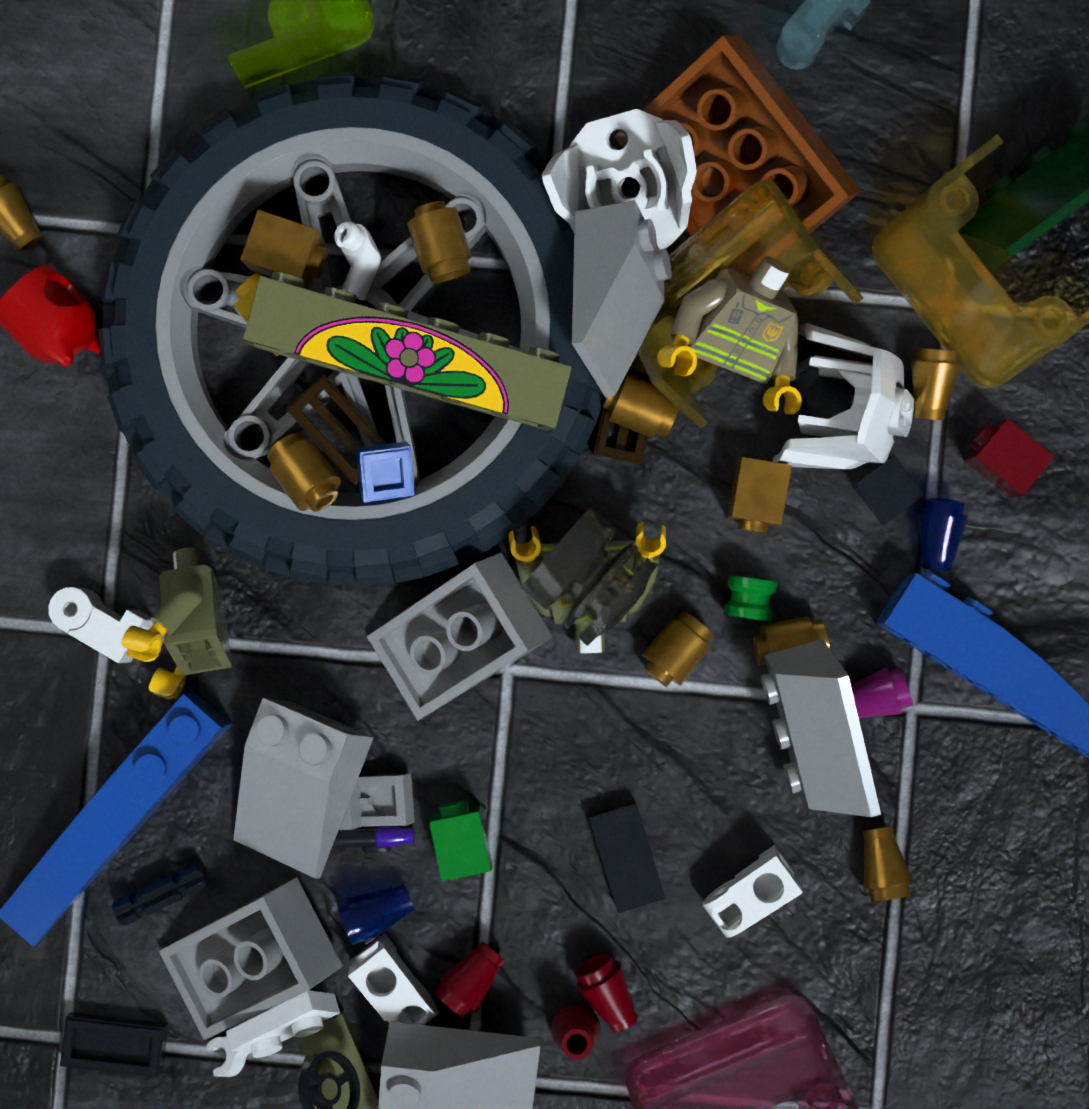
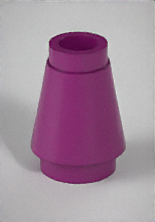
[851,666,914,719]

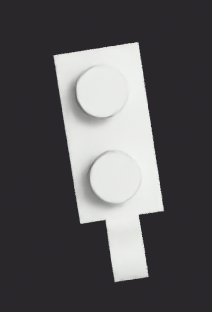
[206,990,340,1077]

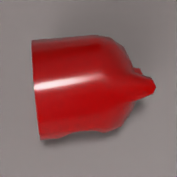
[0,263,100,367]

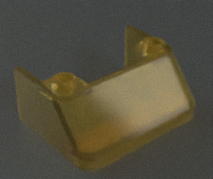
[872,134,1089,388]
[638,180,864,429]

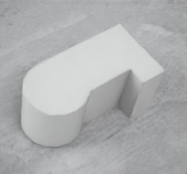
[48,587,153,663]
[702,845,803,938]
[348,933,439,1025]

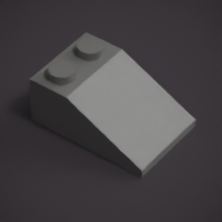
[572,200,671,397]
[367,553,553,721]
[233,698,374,879]
[159,877,343,1040]
[378,1021,541,1109]

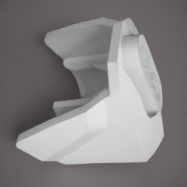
[542,109,697,249]
[773,323,914,469]

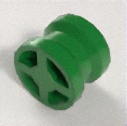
[723,576,778,622]

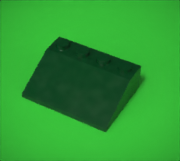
[938,114,1089,286]

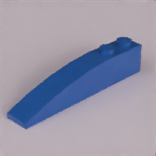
[875,570,1089,759]
[0,691,232,947]

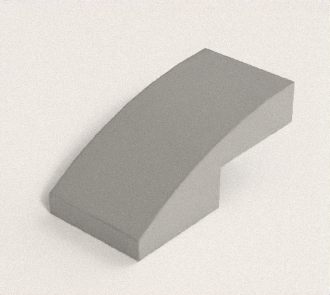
[339,773,415,830]

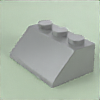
[761,639,881,817]

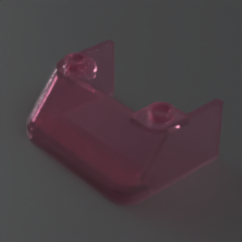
[625,995,859,1109]

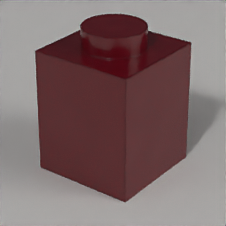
[964,418,1055,498]

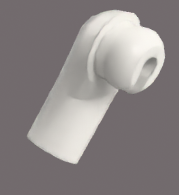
[334,221,381,301]

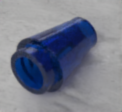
[918,498,969,572]
[337,884,415,945]

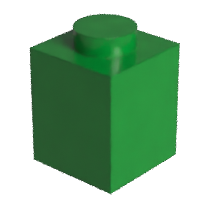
[429,800,493,882]

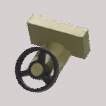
[297,1009,379,1109]

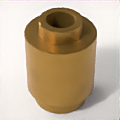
[407,201,472,283]
[602,374,681,438]
[267,433,341,512]
[642,611,714,687]
[753,616,830,666]

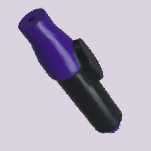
[331,826,415,853]

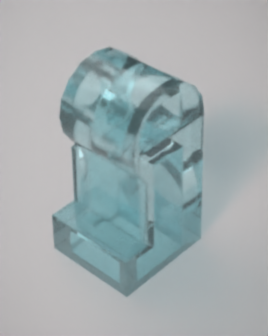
[776,0,871,70]

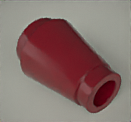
[434,941,505,1019]
[575,953,638,1032]
[551,1004,601,1060]

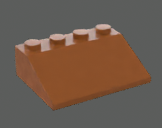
[614,35,862,277]

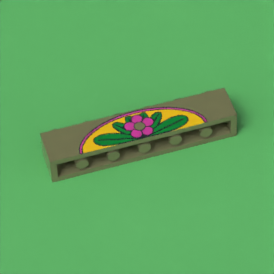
[243,272,572,431]

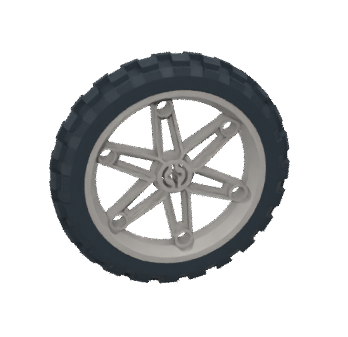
[98,72,605,586]

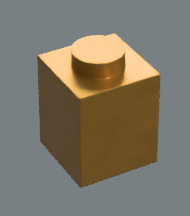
[241,210,328,289]
[727,457,792,534]

